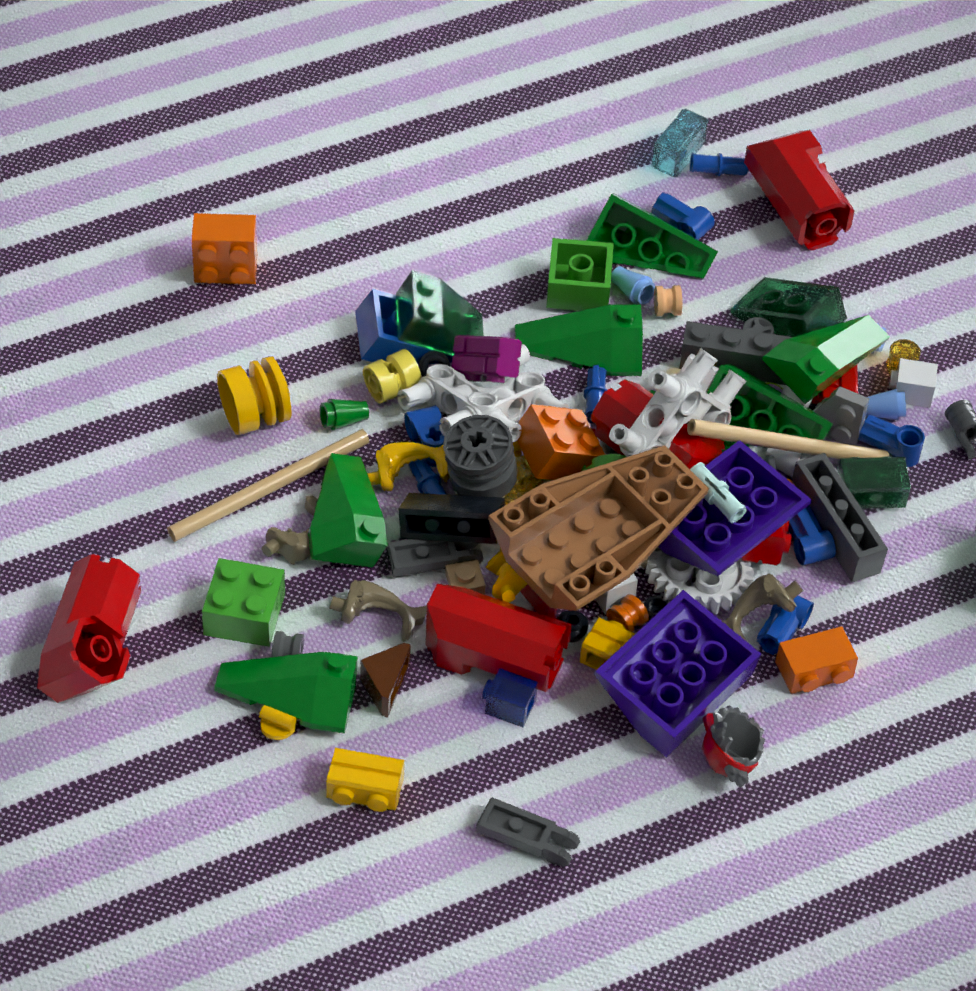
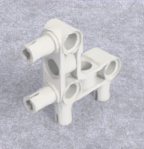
[609,348,746,457]
[398,364,569,442]

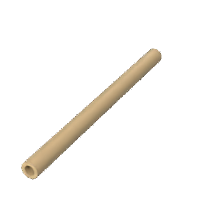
[687,419,889,466]
[167,429,369,542]

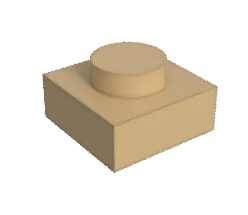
[445,560,486,594]

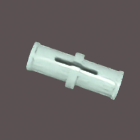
[690,462,747,523]

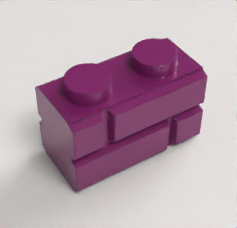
[452,335,522,383]

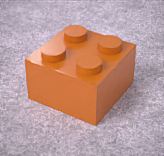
[191,213,258,284]
[517,404,605,480]

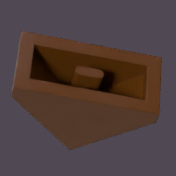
[360,643,411,718]

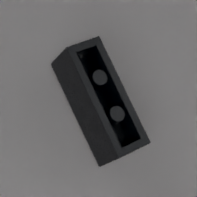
[398,493,505,544]

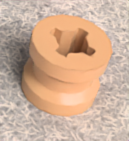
[654,285,682,316]

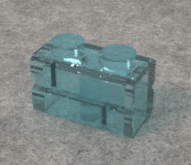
[652,109,708,178]

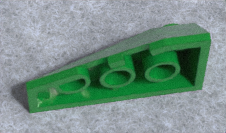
[586,193,718,278]
[515,304,643,376]
[762,315,890,404]
[707,365,833,440]
[308,453,388,567]
[214,652,358,734]

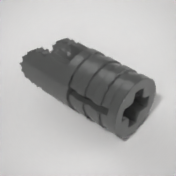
[945,400,976,459]

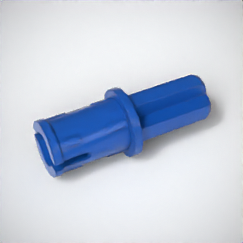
[689,153,749,177]
[583,365,607,424]
[408,458,447,495]

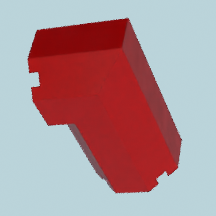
[744,130,855,251]
[591,379,725,469]
[37,554,141,703]
[425,584,571,692]

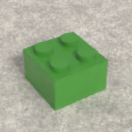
[546,238,614,311]
[202,558,285,647]

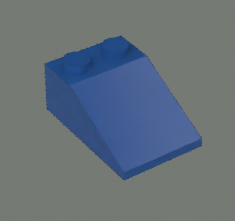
[355,288,458,365]

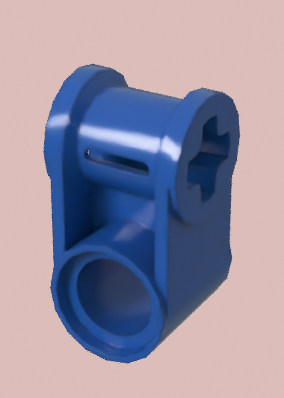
[404,405,444,467]

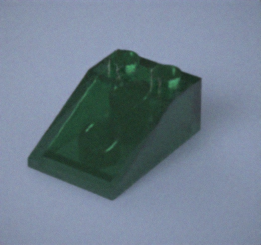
[396,270,484,356]
[730,277,847,337]

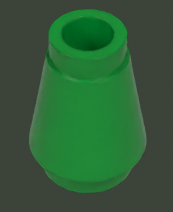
[319,399,369,430]

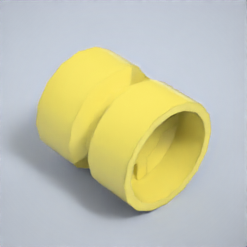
[363,349,422,404]

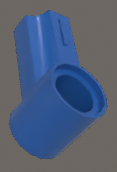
[651,192,715,240]
[858,415,925,467]
[788,505,836,566]
[756,596,814,655]

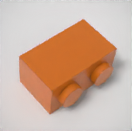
[776,626,858,694]

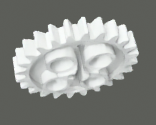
[645,547,754,614]

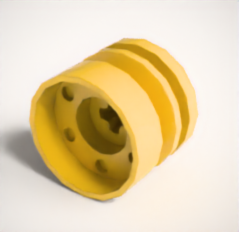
[217,356,292,435]

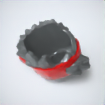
[702,705,765,787]

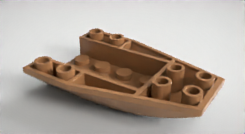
[488,445,709,611]

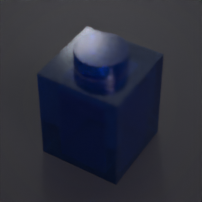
[482,668,538,727]

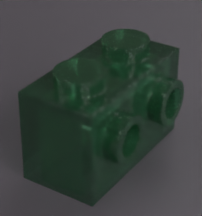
[838,456,911,509]

